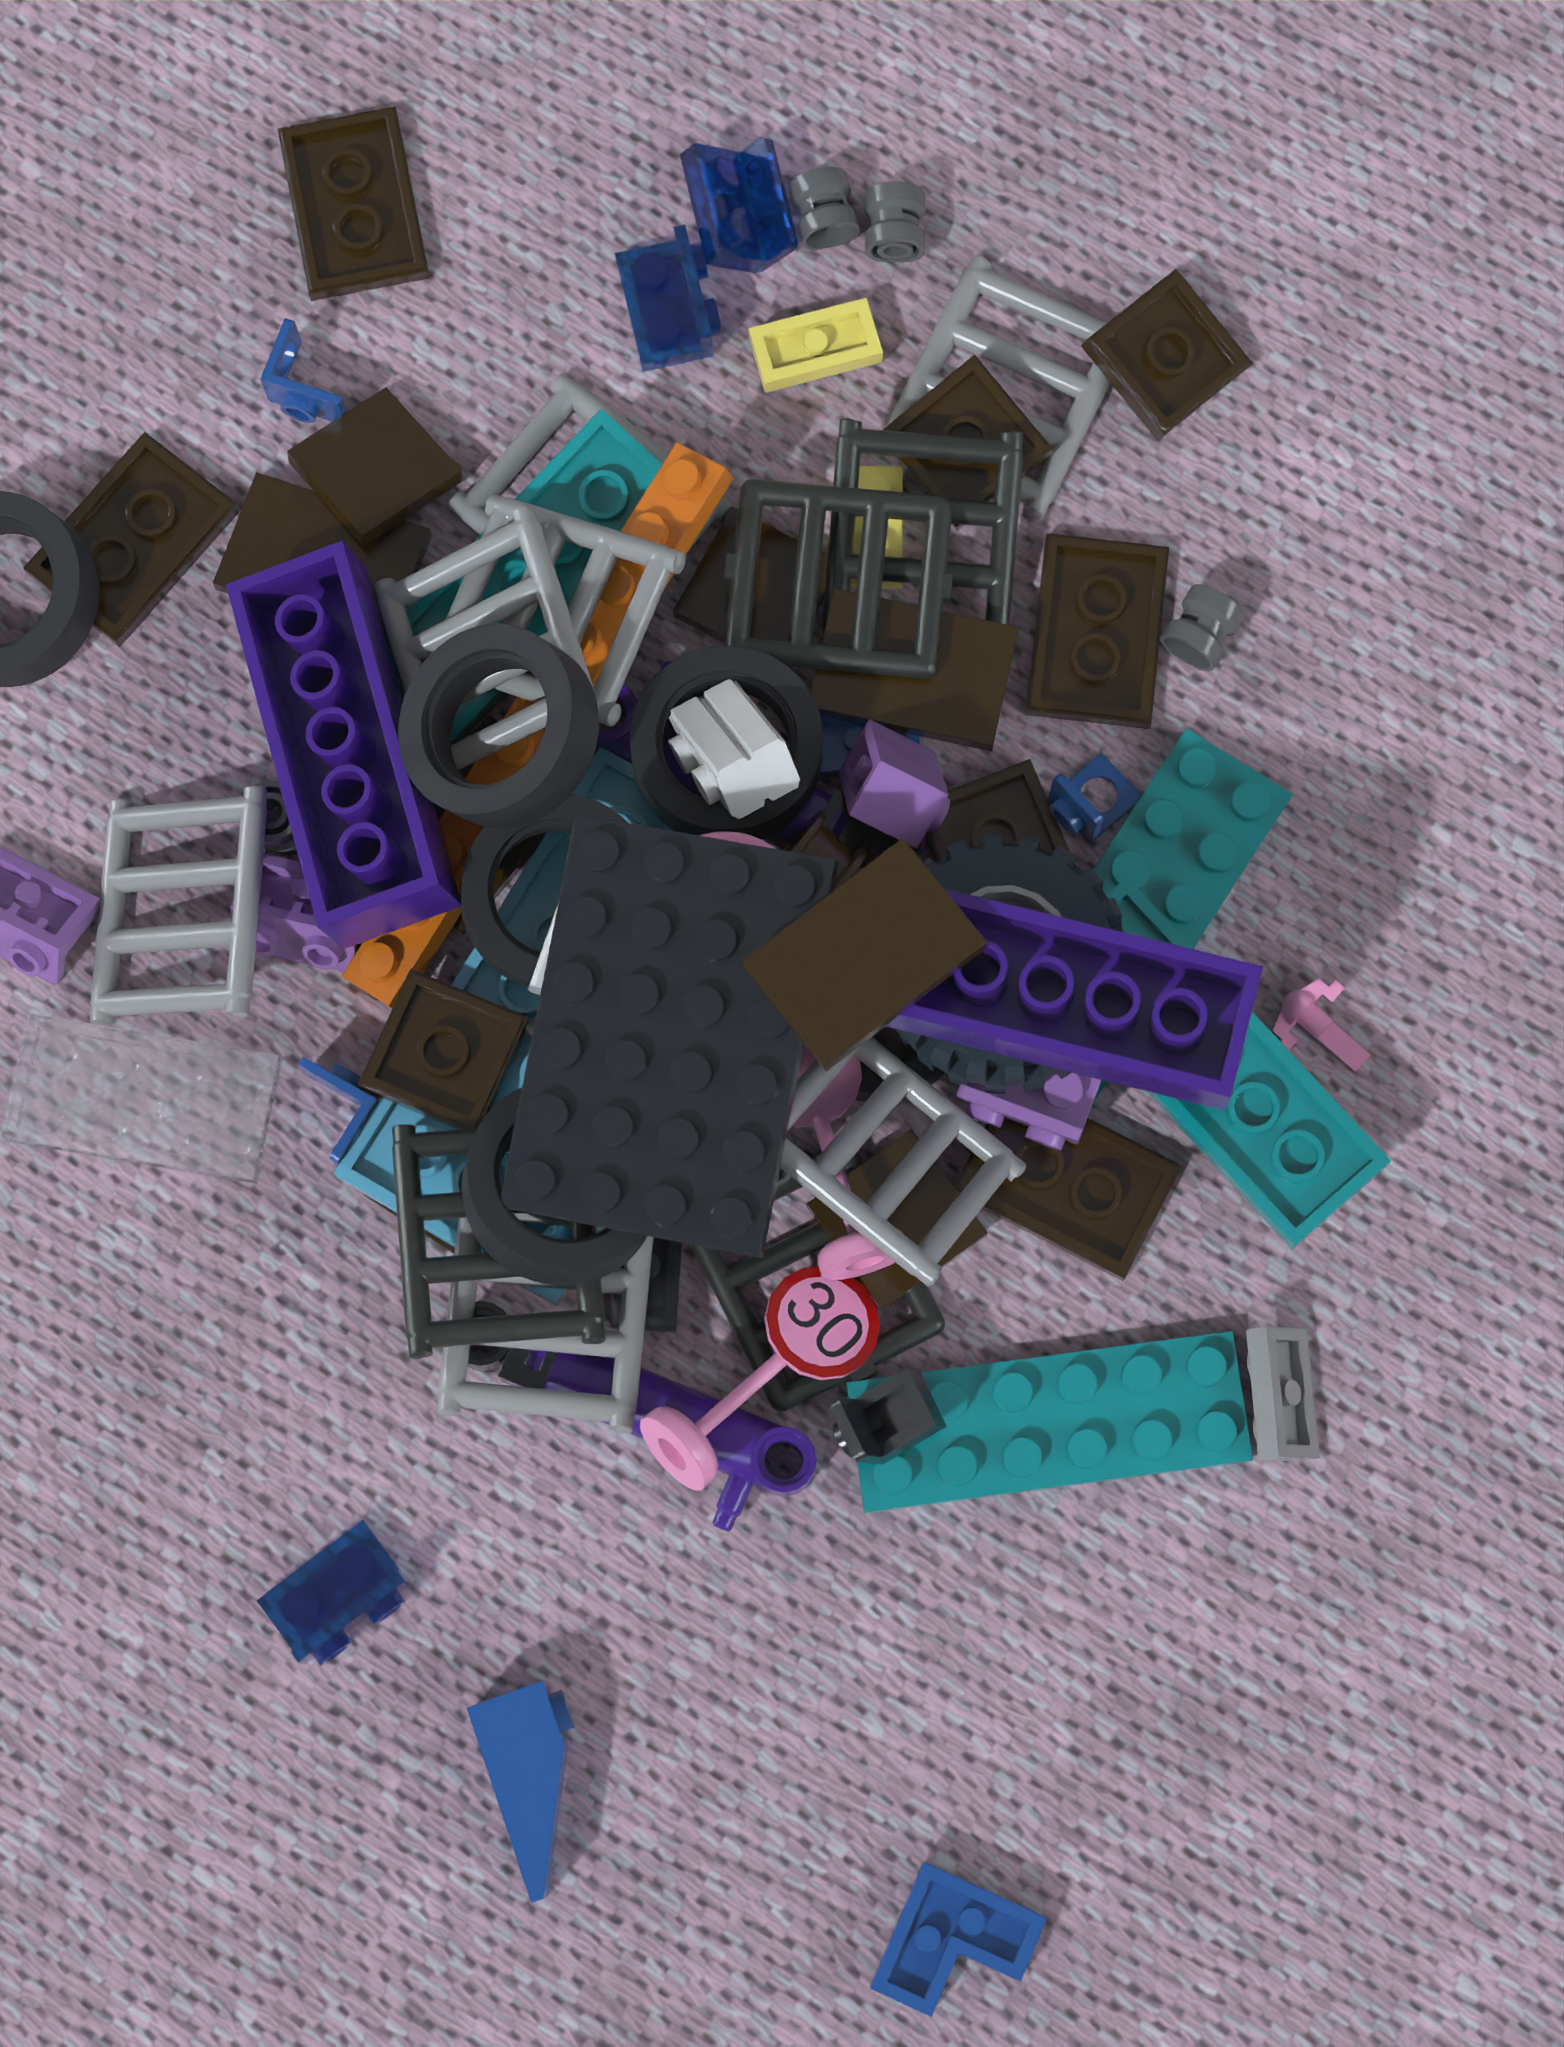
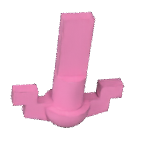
[1272,978,1371,1072]

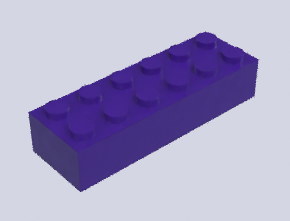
[226,541,461,949]
[886,888,1263,1111]

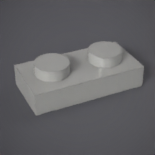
[1246,1326,1320,1461]

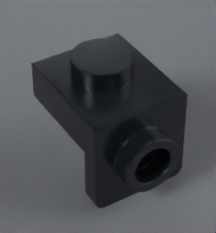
[829,1367,947,1465]

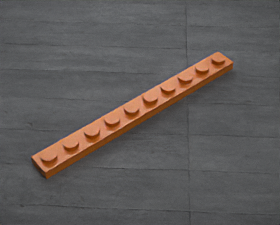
[341,442,734,1008]

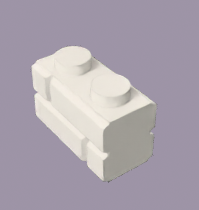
[668,678,800,819]

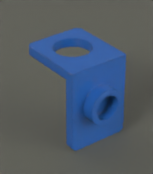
[260,318,347,423]
[1048,754,1141,844]
[298,1057,378,1167]

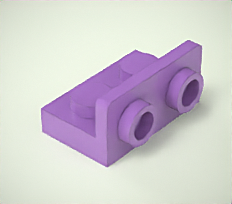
[0,847,100,985]
[230,854,358,972]
[956,1073,1101,1151]

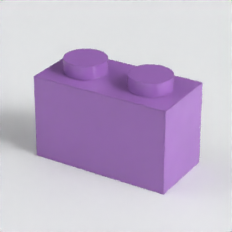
[838,719,950,849]

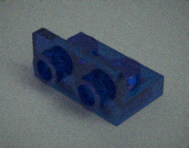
[679,137,798,273]
[615,224,722,372]
[256,1520,412,1666]

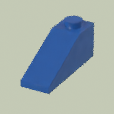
[467,1680,575,1903]

